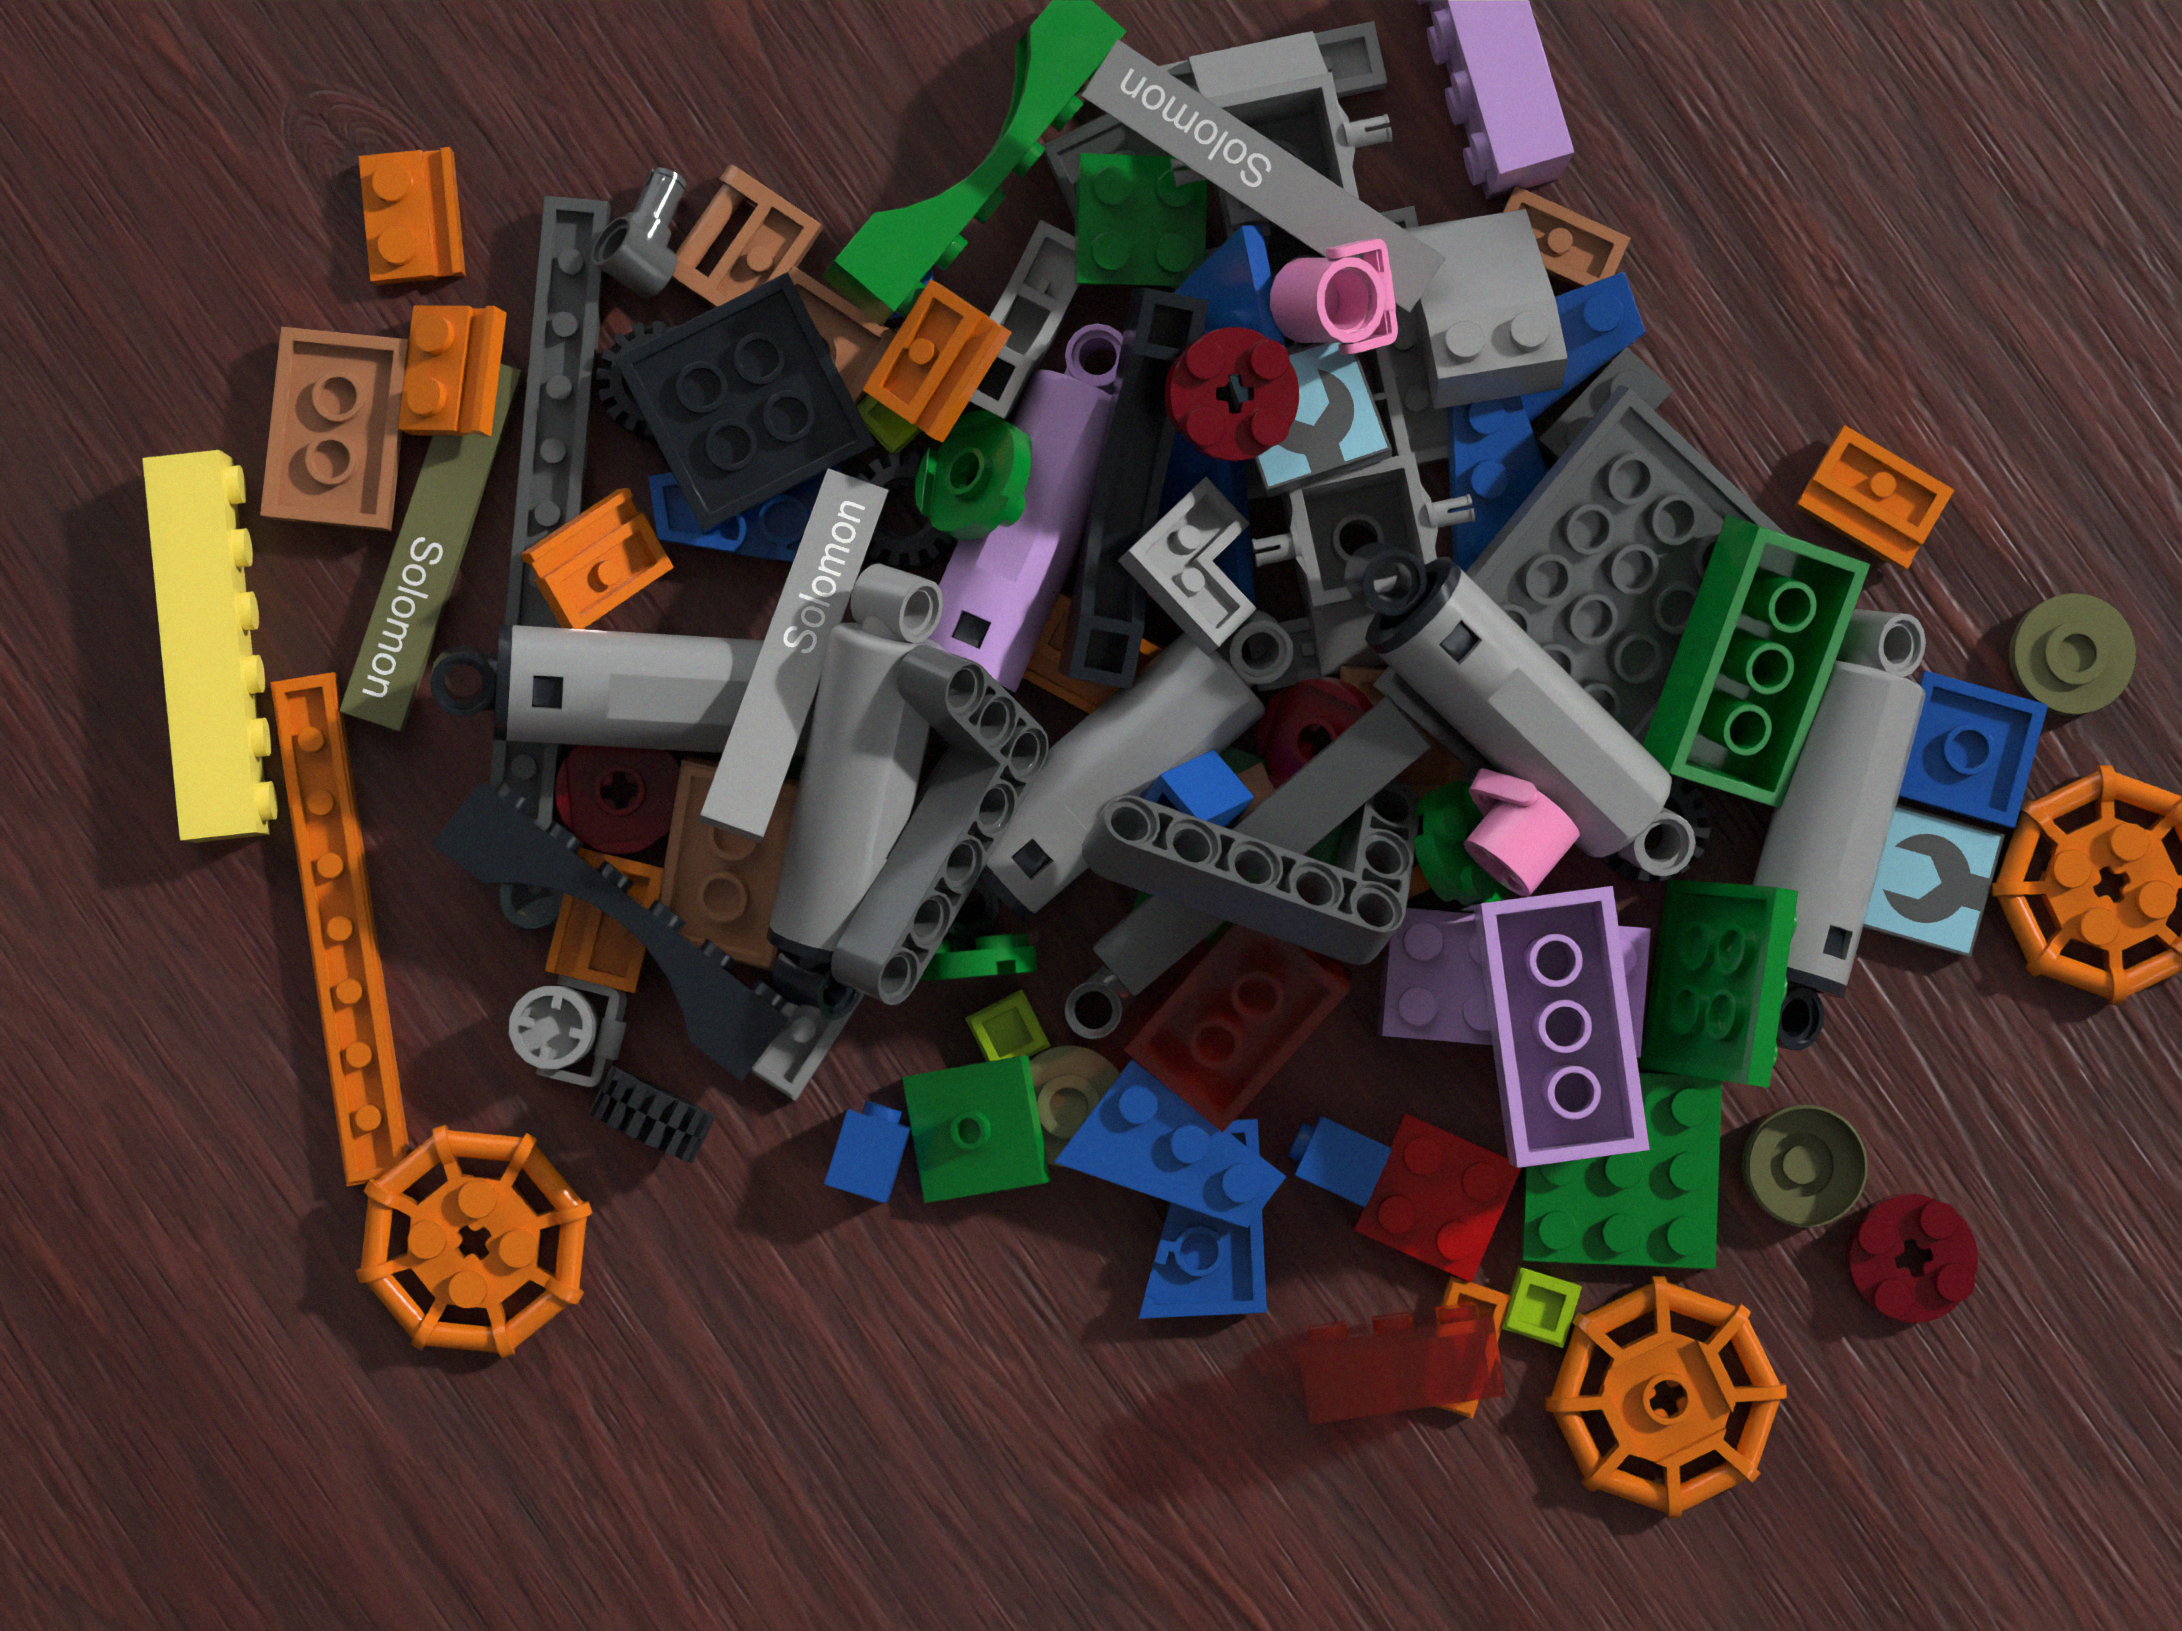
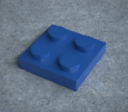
[1898,671,2048,829]

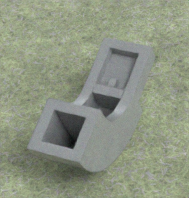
[969,220,1081,419]

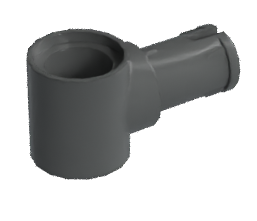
[591,167,687,299]
[1065,965,1139,1039]

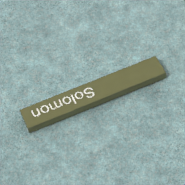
[340,363,525,733]

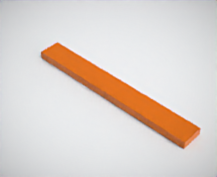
[270,672,410,1186]

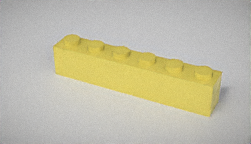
[143,450,278,843]

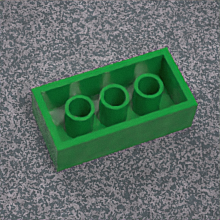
[1643,514,1871,808]

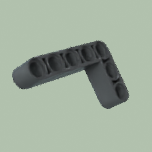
[831,645,1049,1005]
[1082,779,1420,965]

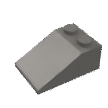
[1404,209,1568,409]

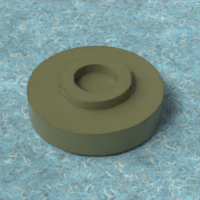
[2009,593,2136,716]
[1029,1045,1120,1167]
[1742,1104,1868,1227]

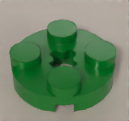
[915,410,1032,541]
[1414,781,1509,912]
[918,934,1038,982]

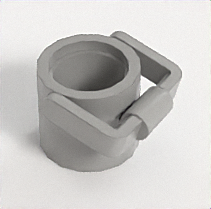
[509,974,627,1087]

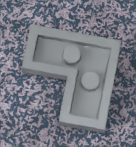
[1118,477,1257,656]

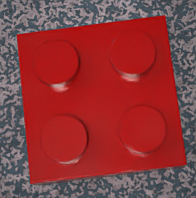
[1353,1113,1522,1283]

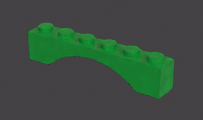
[822,0,1127,326]

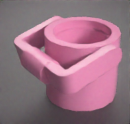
[1270,239,1398,355]
[1463,769,1580,897]

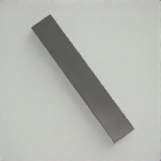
[1092,695,1431,996]

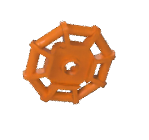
[1990,765,2182,1005]
[355,1125,592,1359]
[1545,1276,1787,1519]

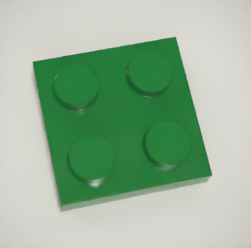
[1074,153,1207,288]

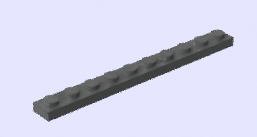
[490,196,611,829]

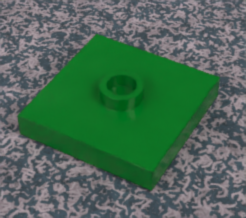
[902,1054,1051,1203]

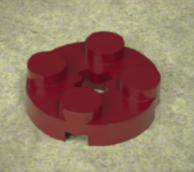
[1165,327,1299,462]
[1257,677,1375,789]
[555,745,681,855]
[1845,1193,1978,1323]

